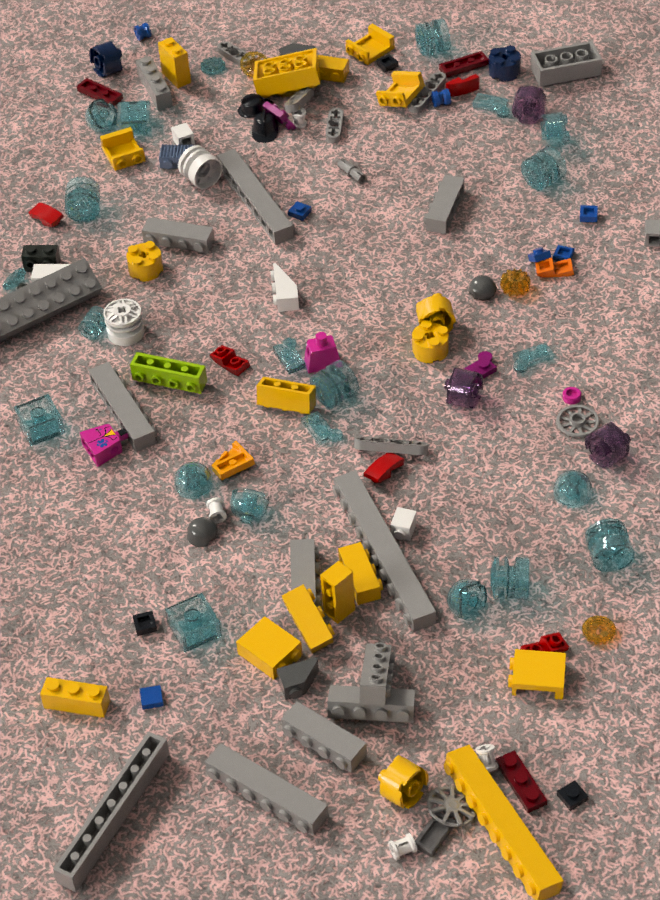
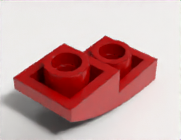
[446,74,479,97]
[28,202,64,227]
[210,345,250,376]
[363,452,404,483]
[520,632,569,653]

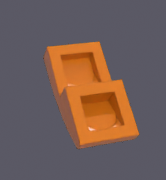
[535,258,574,278]

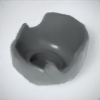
[468,275,497,301]
[187,517,217,547]

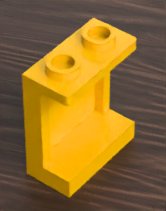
[345,23,395,65]
[376,71,425,107]
[100,127,146,171]
[508,649,566,700]

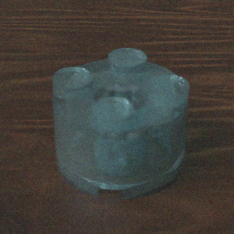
[540,112,570,148]

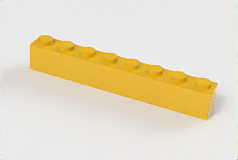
[444,744,564,900]

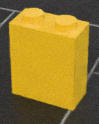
[158,37,191,88]
[236,616,302,680]

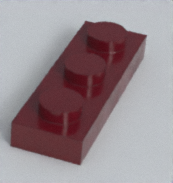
[439,51,489,78]
[76,78,123,107]
[495,750,547,813]

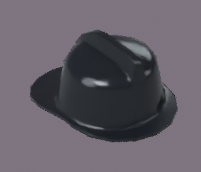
[238,94,274,118]
[252,109,278,143]

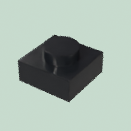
[376,54,398,73]
[132,611,157,636]
[557,780,588,811]

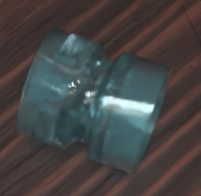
[78,306,106,340]

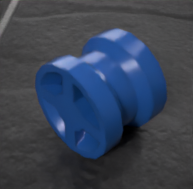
[134,22,151,41]

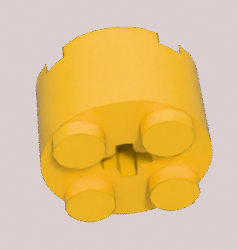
[126,241,163,282]
[416,293,456,333]
[412,320,449,363]
[378,755,429,809]

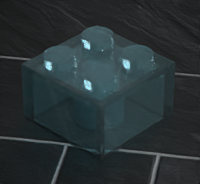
[117,100,152,137]
[13,394,65,446]
[165,593,222,653]

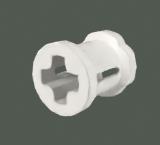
[292,108,307,129]
[206,497,227,524]
[475,744,498,772]
[388,833,417,861]

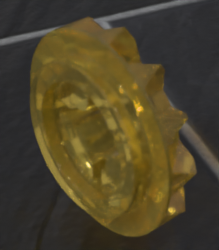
[582,616,616,645]

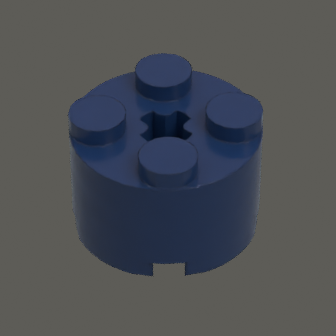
[89,41,123,77]
[489,45,521,82]

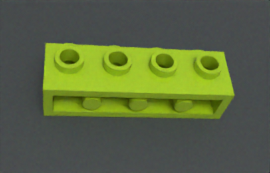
[130,352,207,394]

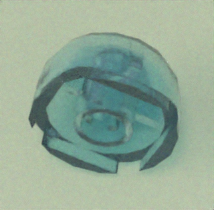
[85,99,118,133]
[174,462,213,500]
[553,470,593,509]
[230,489,270,524]
[447,579,487,621]

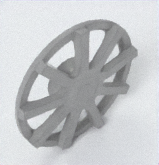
[556,405,599,438]
[427,785,476,827]

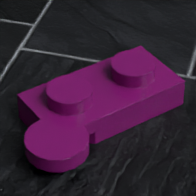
[262,101,296,130]
[456,351,497,388]

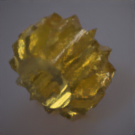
[500,268,531,297]

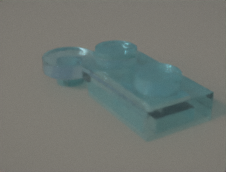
[473,93,510,118]
[273,338,306,374]
[513,343,554,373]
[301,411,343,446]

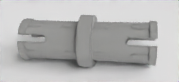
[337,158,367,184]

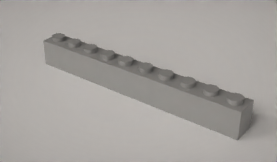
[332,470,436,632]

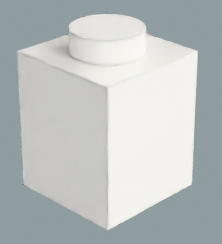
[171,123,195,145]
[390,507,417,541]

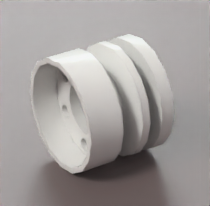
[178,145,223,190]
[103,299,145,346]

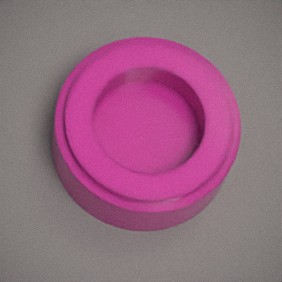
[562,387,581,404]

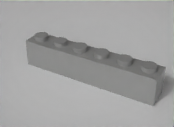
[88,362,157,452]
[205,743,329,836]

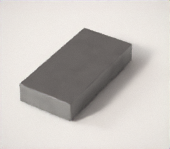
[415,812,456,857]

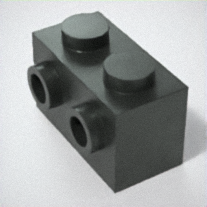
[21,245,61,272]

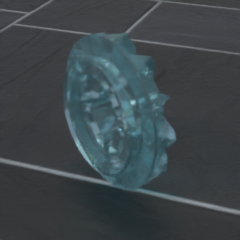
[200,56,225,75]
[2,268,26,291]

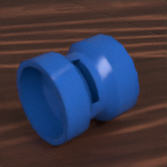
[431,89,451,107]

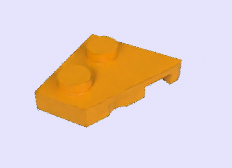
[211,441,255,481]

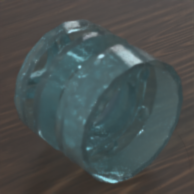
[415,18,451,57]
[521,146,567,191]
[64,176,100,222]
[310,360,359,409]
[585,518,635,572]
[490,556,529,600]

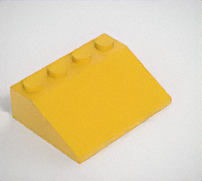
[253,48,320,98]

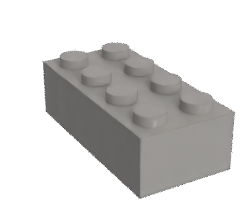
[530,41,602,87]

